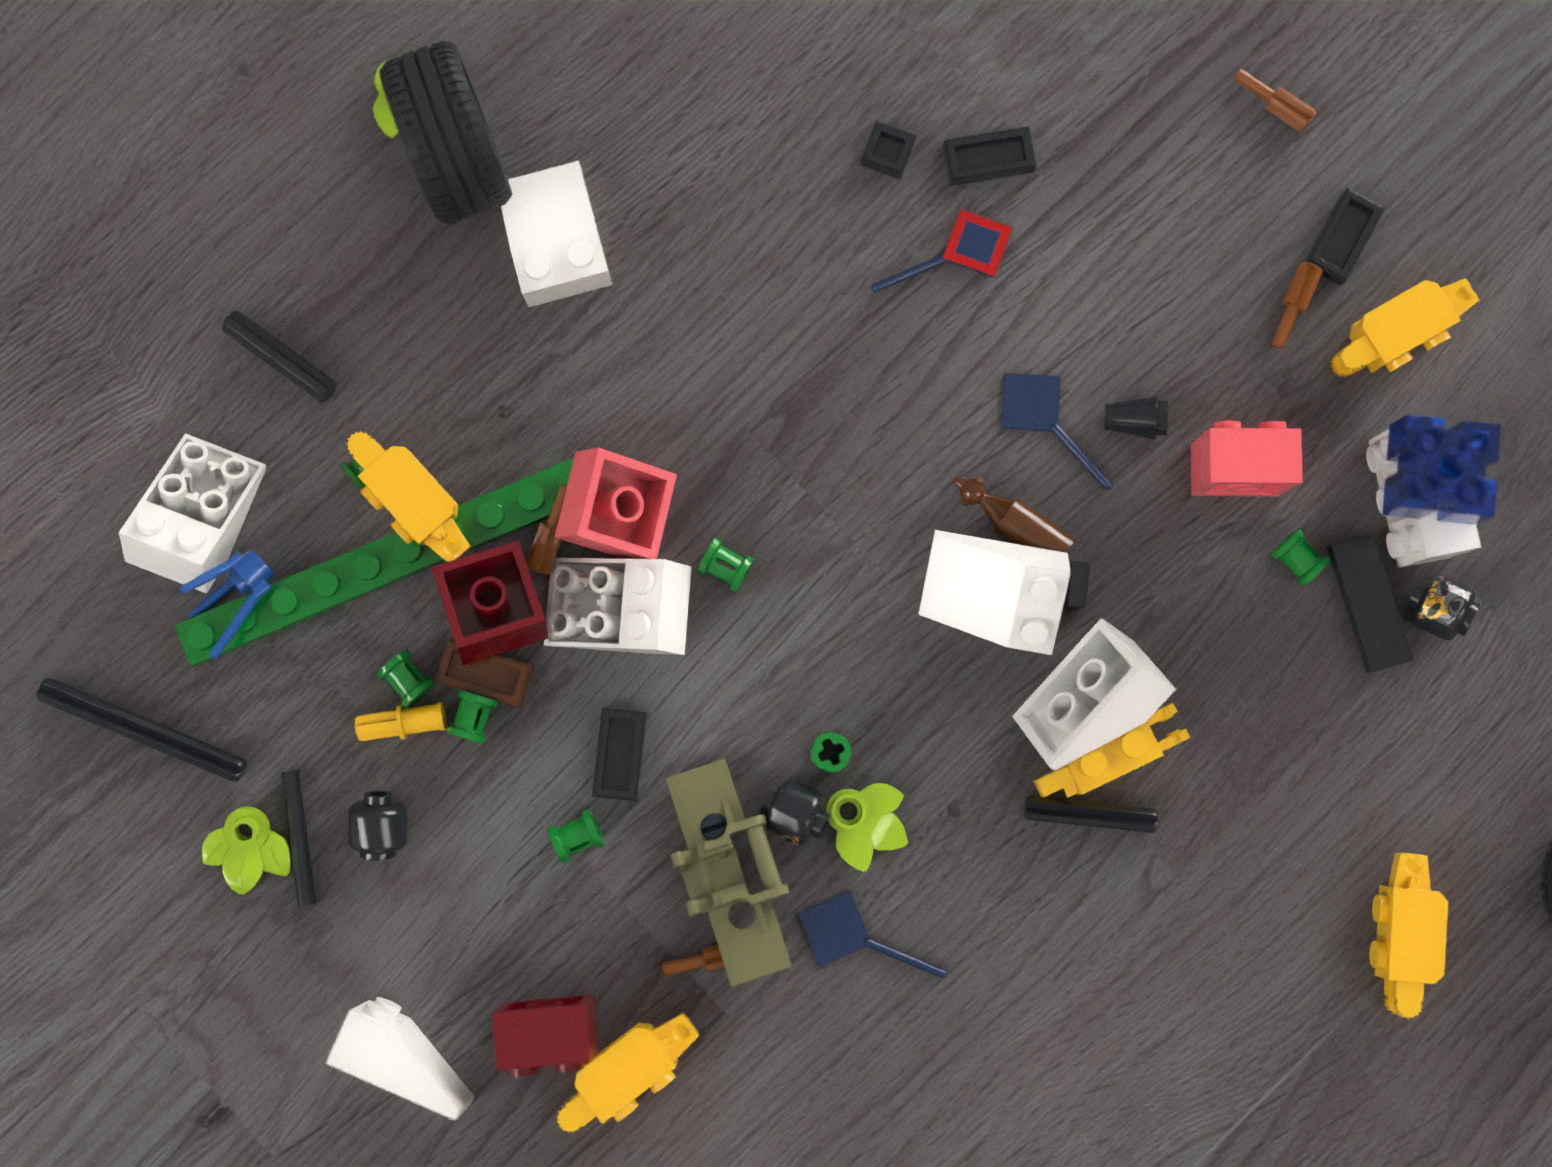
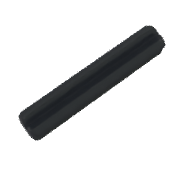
[222,310,336,402]
[1024,796,1158,833]

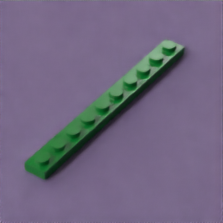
[174,457,574,667]

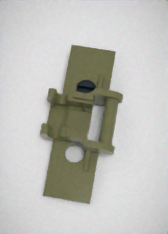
[666,759,792,987]

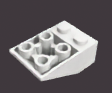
[1366,423,1481,568]
[119,433,266,593]
[544,558,692,655]

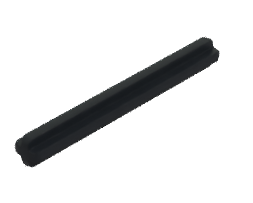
[36,678,247,781]

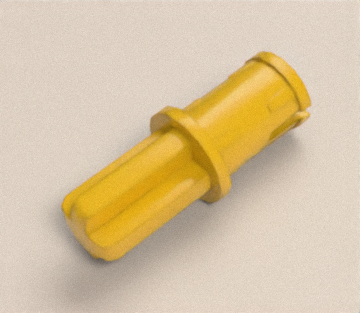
[355,702,447,741]

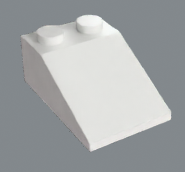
[501,161,612,307]
[919,530,1071,655]
[1012,618,1176,770]
[326,997,474,1120]

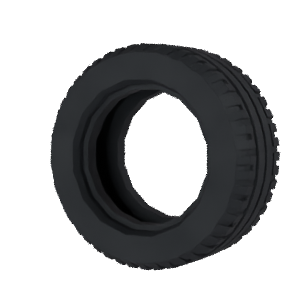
[379,41,513,225]

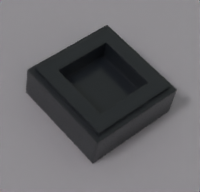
[861,121,917,180]
[1063,561,1090,611]

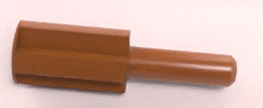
[1234,69,1317,133]
[1271,261,1323,349]
[526,484,567,574]
[661,944,725,976]

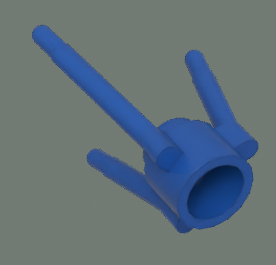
[180,549,274,659]

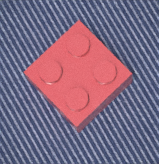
[1190,421,1303,497]
[555,448,677,559]

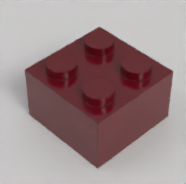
[431,540,549,666]
[492,994,599,1077]

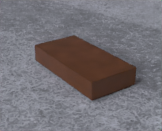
[434,639,534,708]

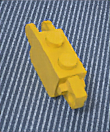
[1330,278,1479,378]
[346,431,471,562]
[1033,703,1190,797]
[1369,853,1448,1019]
[557,1012,699,1133]

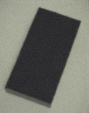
[943,126,1037,186]
[1305,188,1385,286]
[592,708,647,802]

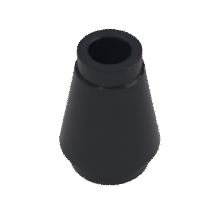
[1105,396,1168,440]

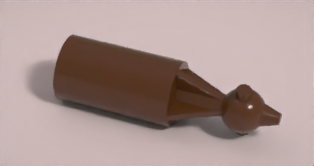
[953,476,1076,553]

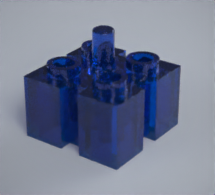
[1382,414,1501,525]

